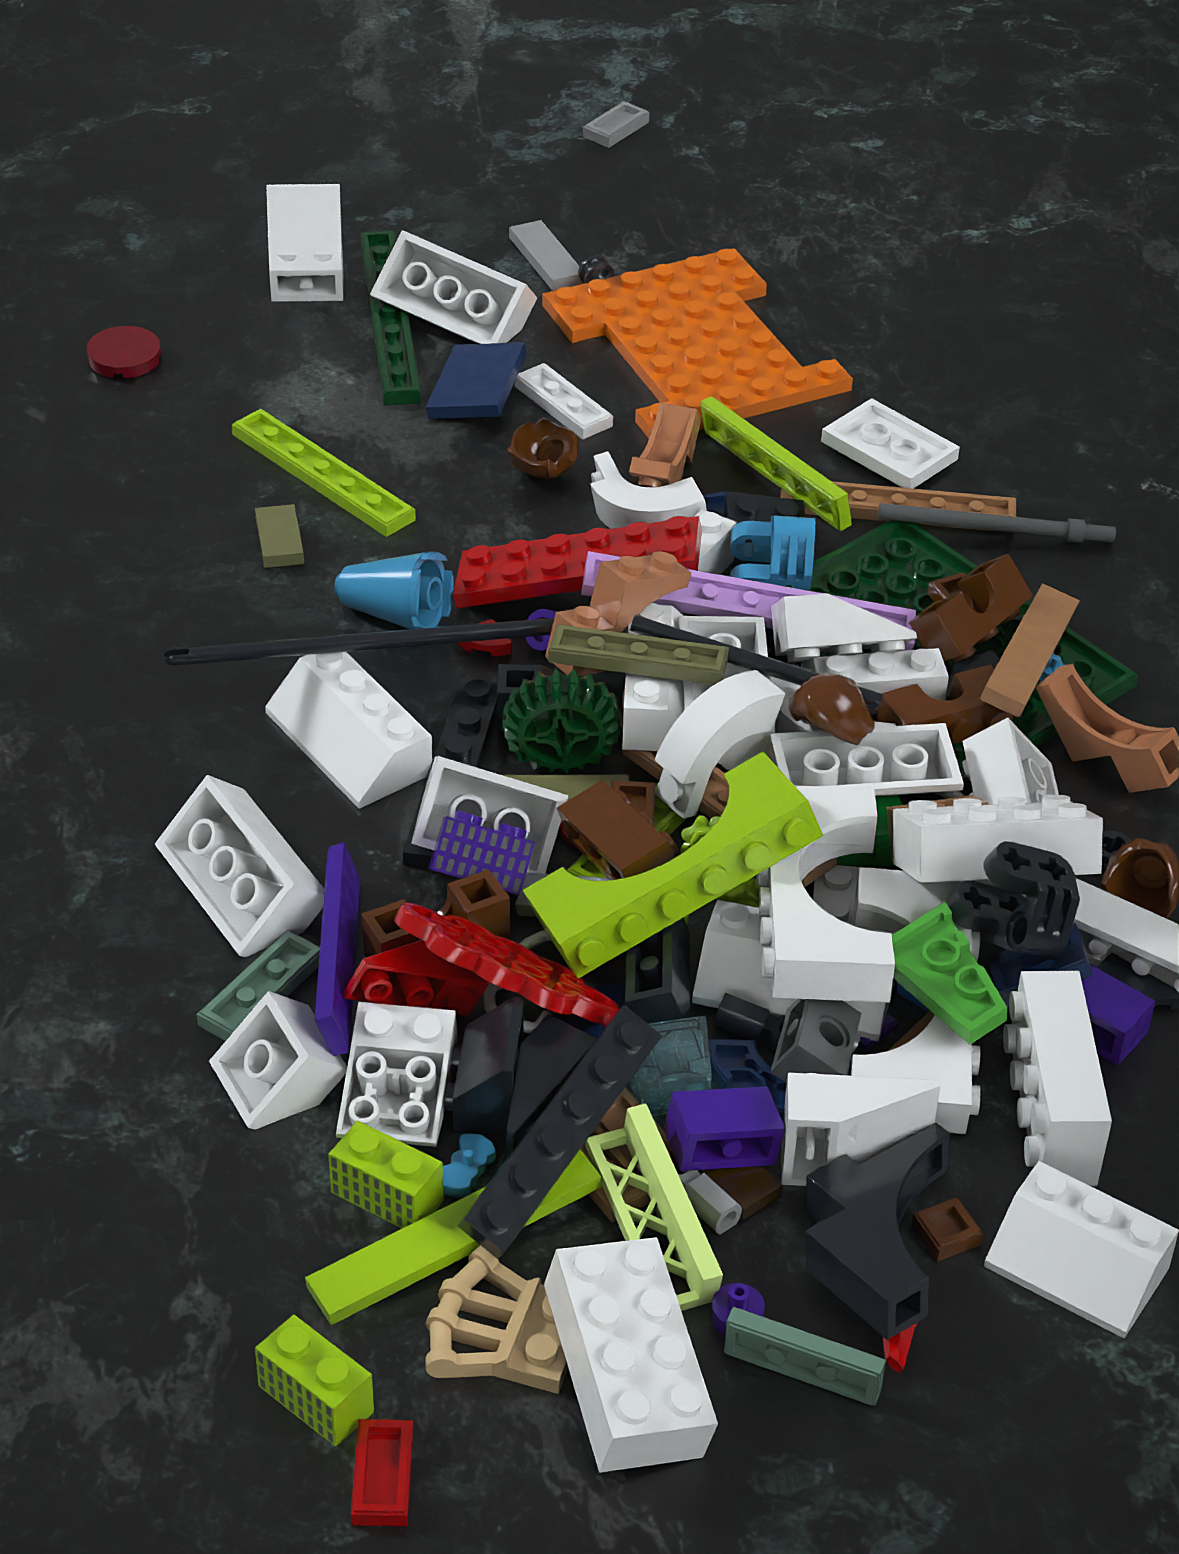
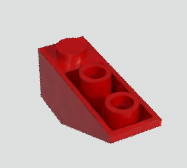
[342,940,490,1016]

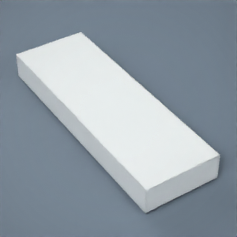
[515,363,613,439]

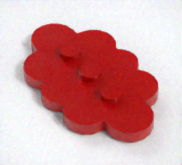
[394,902,619,1026]

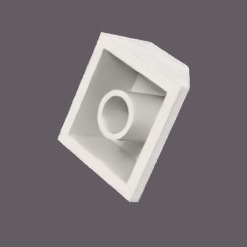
[209,991,347,1130]

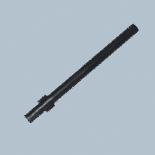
[630,615,883,711]

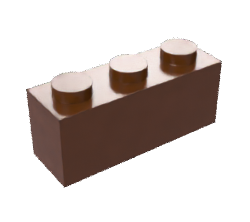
[556,780,679,880]

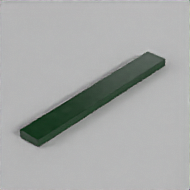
[360,231,421,405]

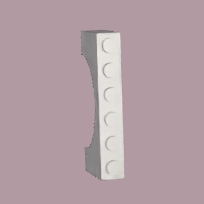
[757,785,895,1002]
[850,867,980,1134]

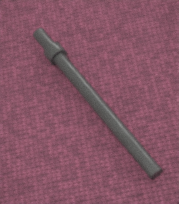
[878,503,1116,543]

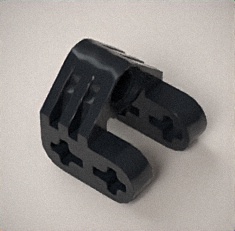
[945,841,1080,960]

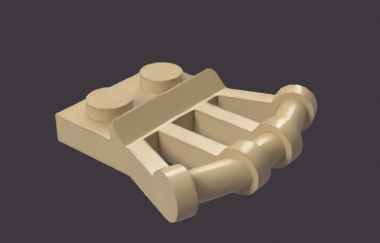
[425,1246,568,1394]

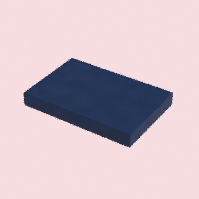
[425,342,527,419]

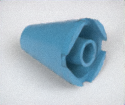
[334,551,454,629]

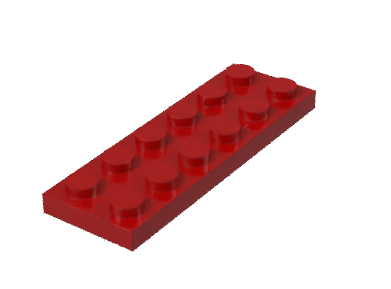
[452,516,702,608]

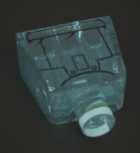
[626,1016,712,1116]

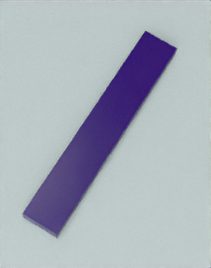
[315,843,360,1056]

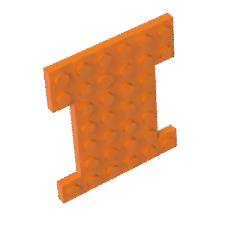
[542,248,853,439]

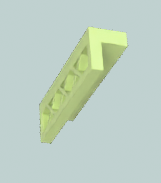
[585,1103,723,1311]

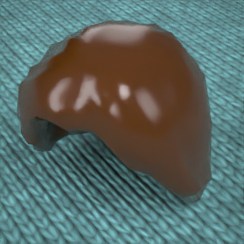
[789,673,875,745]
[1100,838,1179,919]

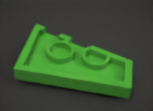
[892,902,1007,1045]

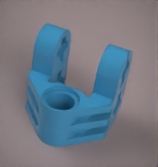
[730,515,816,590]

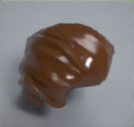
[507,417,579,479]

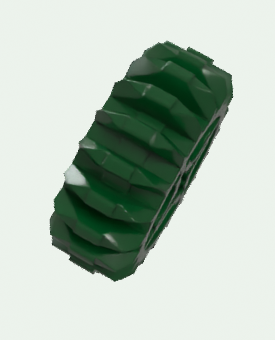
[502,668,621,774]

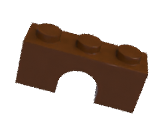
[909,553,1033,664]
[875,665,1013,744]
[361,869,511,958]

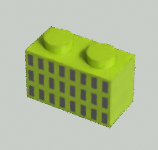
[328,1120,444,1228]
[255,1314,374,1447]

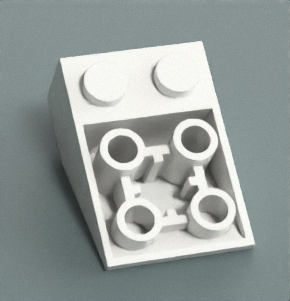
[266,184,344,301]
[771,593,917,663]
[336,1002,458,1147]
[781,1073,941,1186]

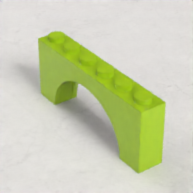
[523,752,824,979]

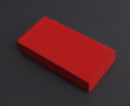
[351,1419,413,1526]

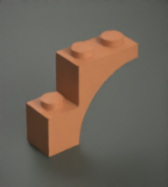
[629,402,701,487]
[545,551,692,676]
[1035,664,1179,793]

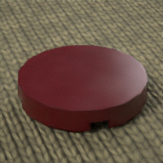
[87,326,161,378]

